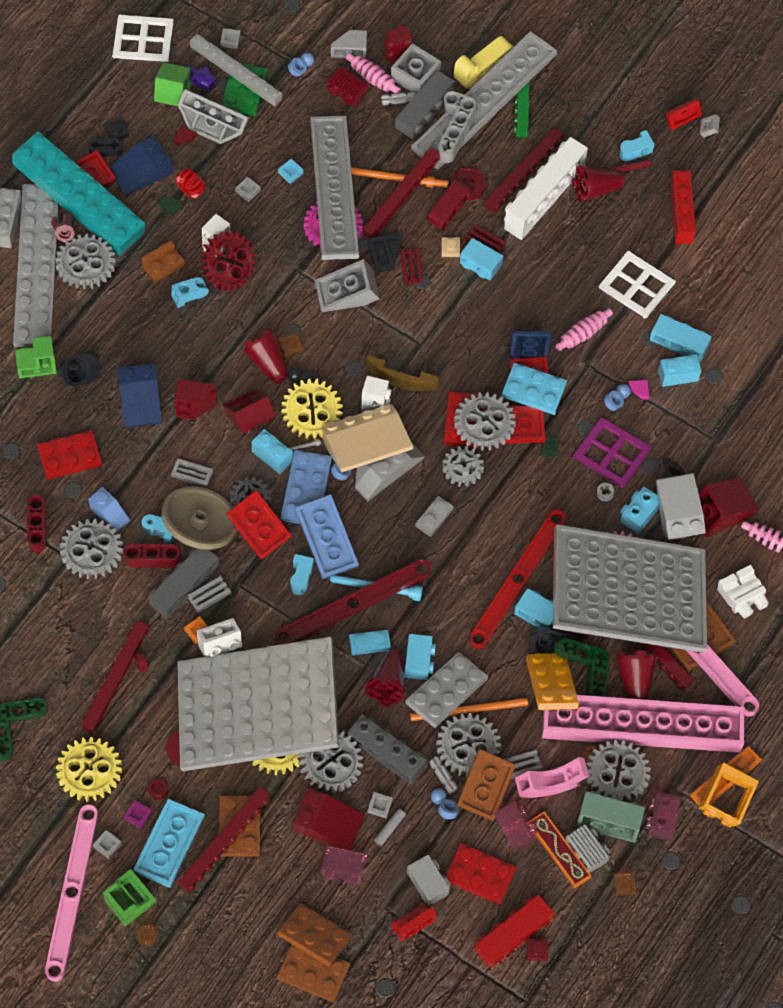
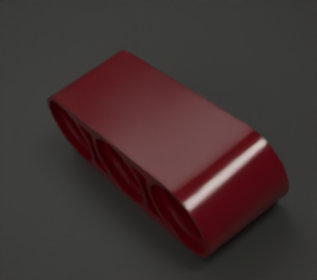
[427,179,472,231]
[27,494,46,553]
[123,544,181,568]

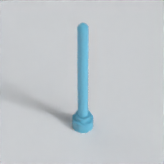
[330,575,423,601]

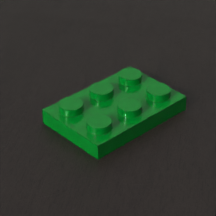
[221,63,268,116]

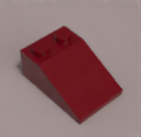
[293,788,364,852]

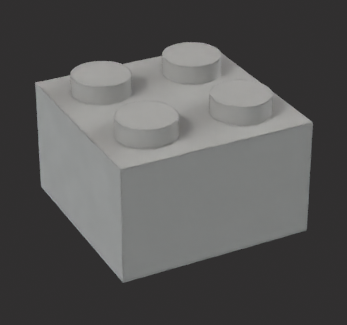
[391,44,441,94]

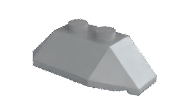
[178,89,249,144]
[355,443,425,502]

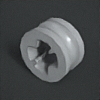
[597,483,614,501]

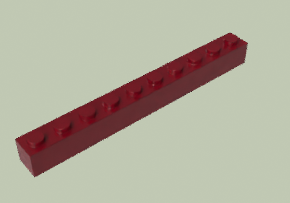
[485,128,563,213]
[362,148,440,238]
[81,620,149,734]
[636,642,693,691]
[178,787,270,893]

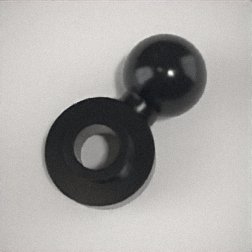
[288,367,321,385]

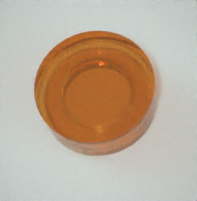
[136,925,157,947]

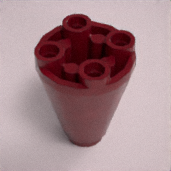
[571,165,624,202]
[243,330,288,384]
[365,650,405,707]
[616,651,656,700]

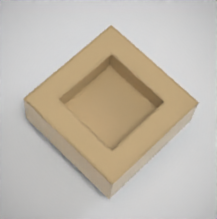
[441,237,460,257]

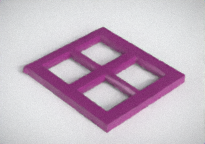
[573,417,652,488]

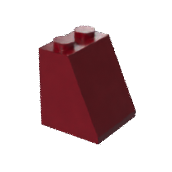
[699,477,759,537]

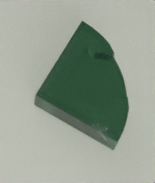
[158,197,183,216]
[540,436,560,458]

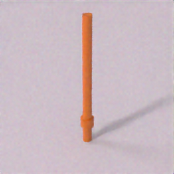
[351,167,449,188]
[410,698,528,721]

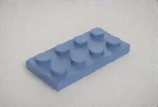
[281,450,332,524]
[295,495,359,580]

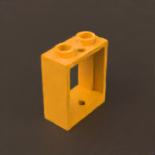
[699,763,759,827]

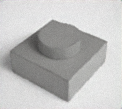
[220,28,241,49]
[700,114,720,137]
[235,177,261,202]
[367,792,393,819]
[93,830,122,859]

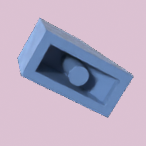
[88,487,130,533]

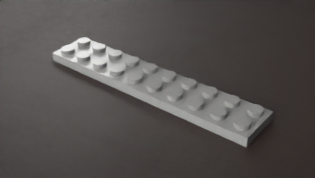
[411,31,557,170]
[310,116,359,260]
[13,184,59,347]

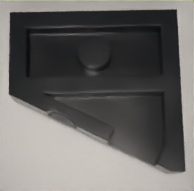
[368,232,402,273]

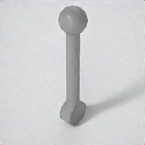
[287,439,321,451]

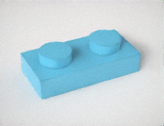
[349,630,391,655]

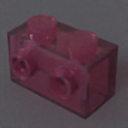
[645,792,681,841]
[494,801,538,851]
[321,846,366,884]

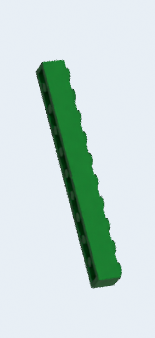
[514,39,529,138]

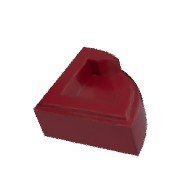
[173,127,197,145]

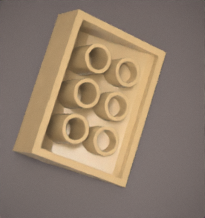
[321,404,413,472]

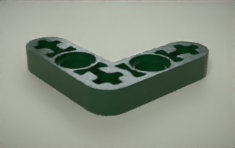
[554,638,609,697]
[0,698,48,761]

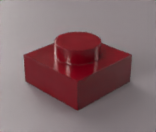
[527,938,548,962]

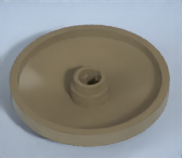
[162,487,237,550]

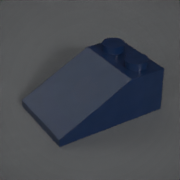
[109,135,173,197]
[509,331,551,361]
[117,363,162,428]

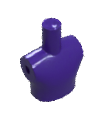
[185,64,218,91]

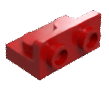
[391,904,437,942]

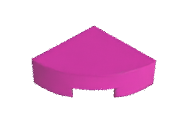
[628,380,649,400]

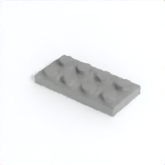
[406,652,488,728]

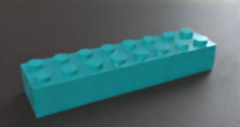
[12,131,145,256]

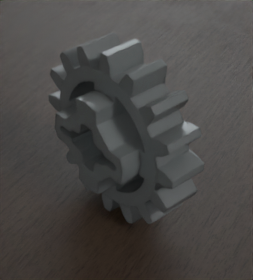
[230,477,271,508]

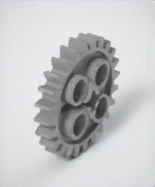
[55,234,116,290]
[454,392,516,451]
[60,518,123,579]
[436,713,501,776]
[298,731,363,793]
[586,740,651,803]

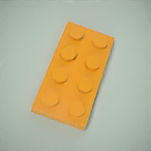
[526,653,579,710]

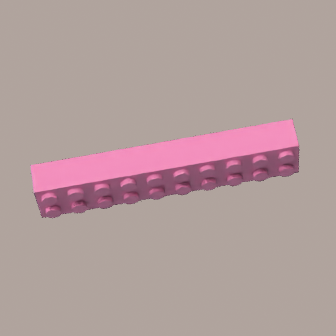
[542,695,744,753]

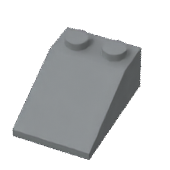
[315,259,380,312]
[656,473,706,540]

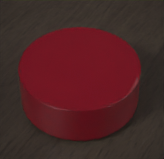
[134,652,148,673]
[148,779,168,800]

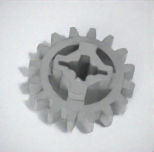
[442,446,484,487]

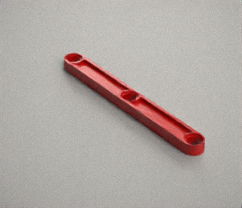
[470,510,566,649]

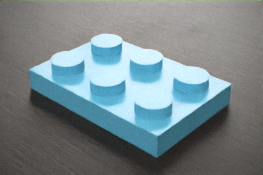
[501,363,567,415]

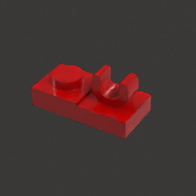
[666,98,702,130]

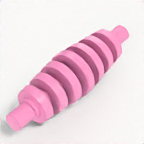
[346,53,401,93]
[556,308,613,351]
[741,521,783,553]

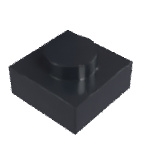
[105,119,129,140]

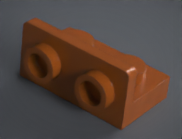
[141,240,185,283]

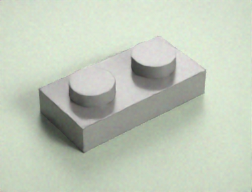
[415,496,454,537]

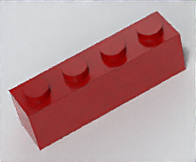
[670,170,696,244]
[474,895,555,969]

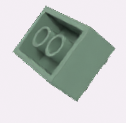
[576,791,645,843]

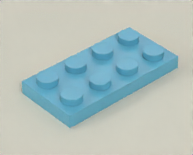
[133,799,205,888]

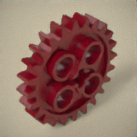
[199,231,257,291]

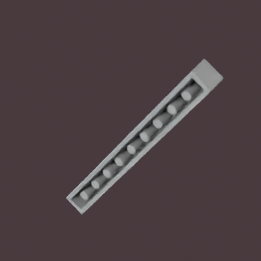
[190,34,282,106]

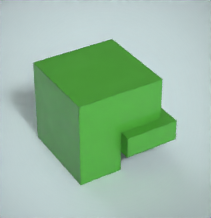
[154,62,193,106]
[103,869,156,926]

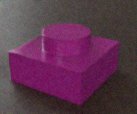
[124,800,152,829]

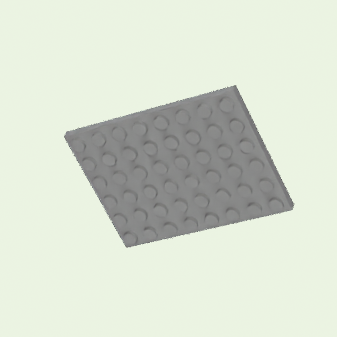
[553,524,707,653]
[178,637,339,771]

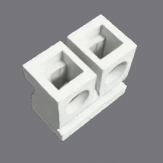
[717,565,768,619]

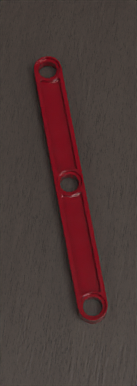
[274,559,431,645]

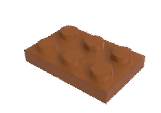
[456,749,516,821]
[219,796,260,857]
[277,903,352,967]
[277,944,351,1003]

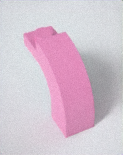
[515,757,589,798]

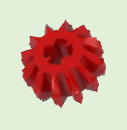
[175,168,206,199]

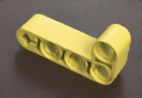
[454,36,514,89]

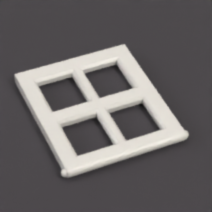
[112,14,174,62]
[599,251,676,318]

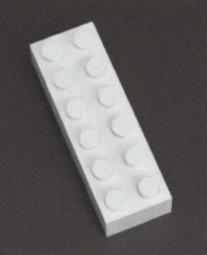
[504,137,588,240]

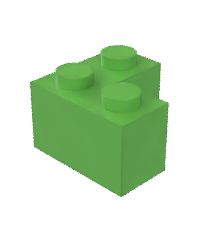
[15,336,57,378]

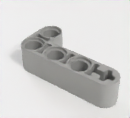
[438,91,477,163]

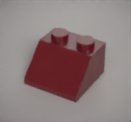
[175,379,217,420]
[222,389,276,433]

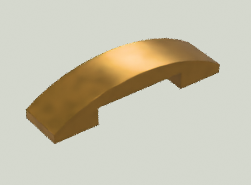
[366,355,439,391]

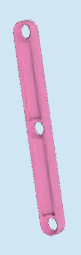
[686,644,759,717]
[45,805,98,982]

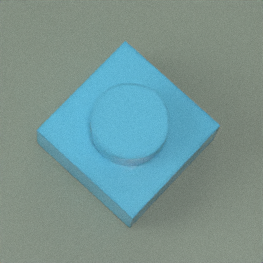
[278,159,304,184]

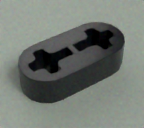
[88,138,123,157]

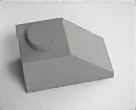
[331,30,367,58]

